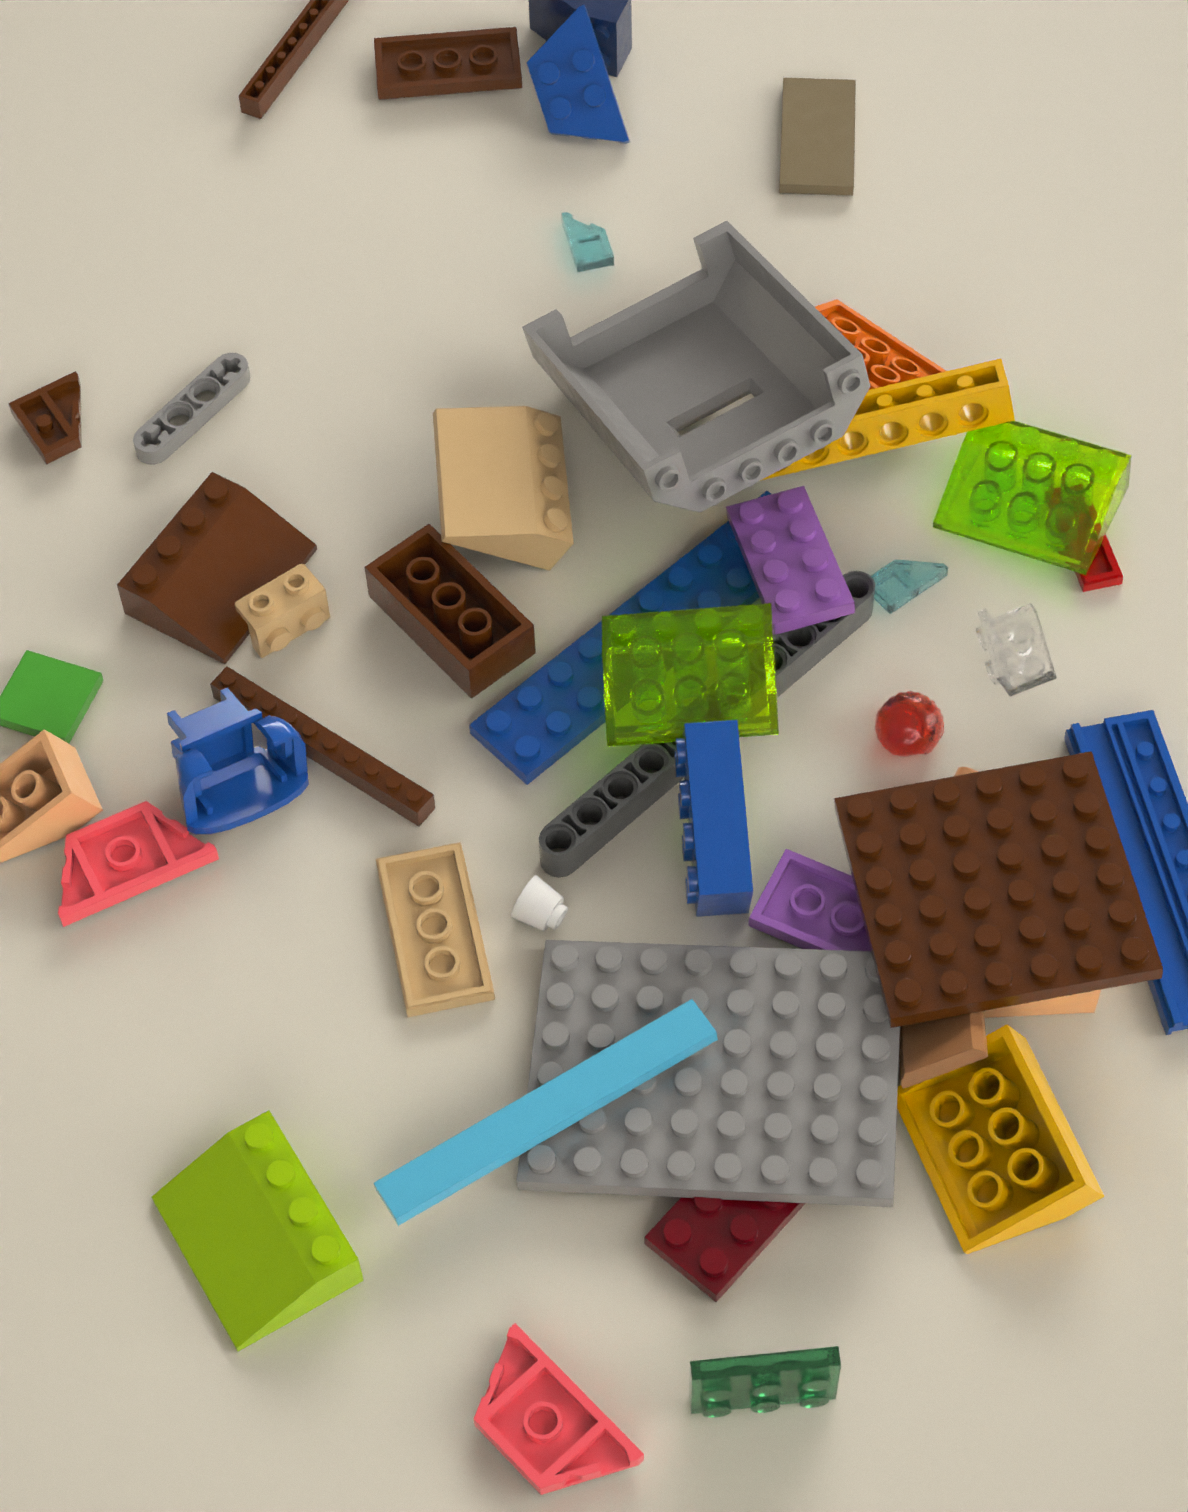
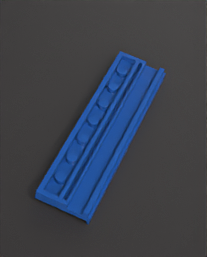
[1064,710,1188,1035]

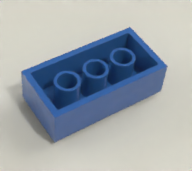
[674,720,753,917]

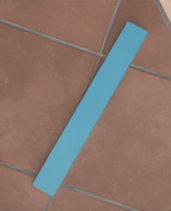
[374,999,718,1226]

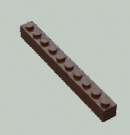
[239,0,349,119]
[210,666,435,827]

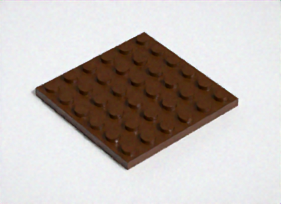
[834,751,1163,1028]

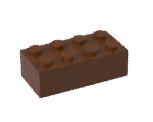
[364,524,536,699]

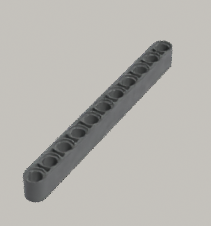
[539,571,876,878]

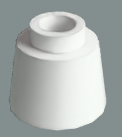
[511,875,568,931]

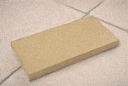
[376,842,495,1018]

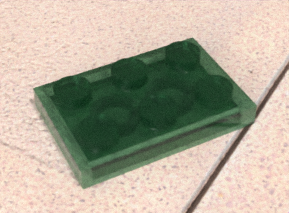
[689,1346,841,1418]

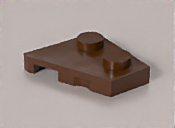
[8,371,82,465]

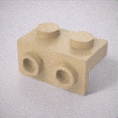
[235,564,330,658]

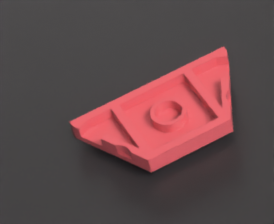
[58,801,219,927]
[474,1323,644,1495]

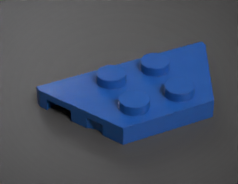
[526,5,630,144]

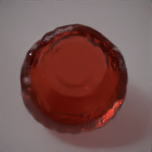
[875,691,944,757]

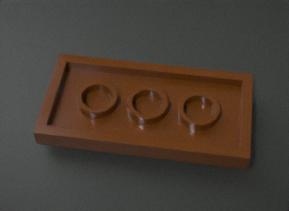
[374,27,523,100]

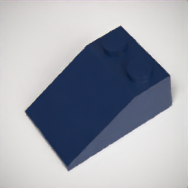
[528,0,632,77]

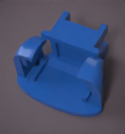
[167,687,309,835]

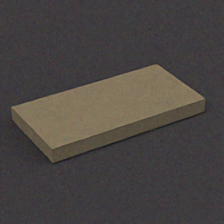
[779,78,856,195]

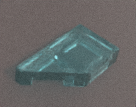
[561,212,614,272]
[871,559,948,614]

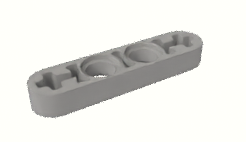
[133,353,250,465]

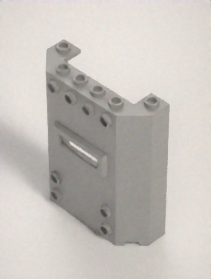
[522,221,871,512]

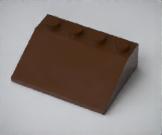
[117,472,317,664]

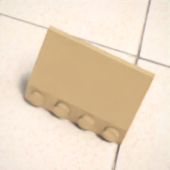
[433,406,574,571]

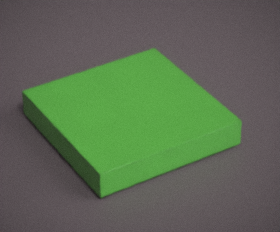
[0,650,104,743]

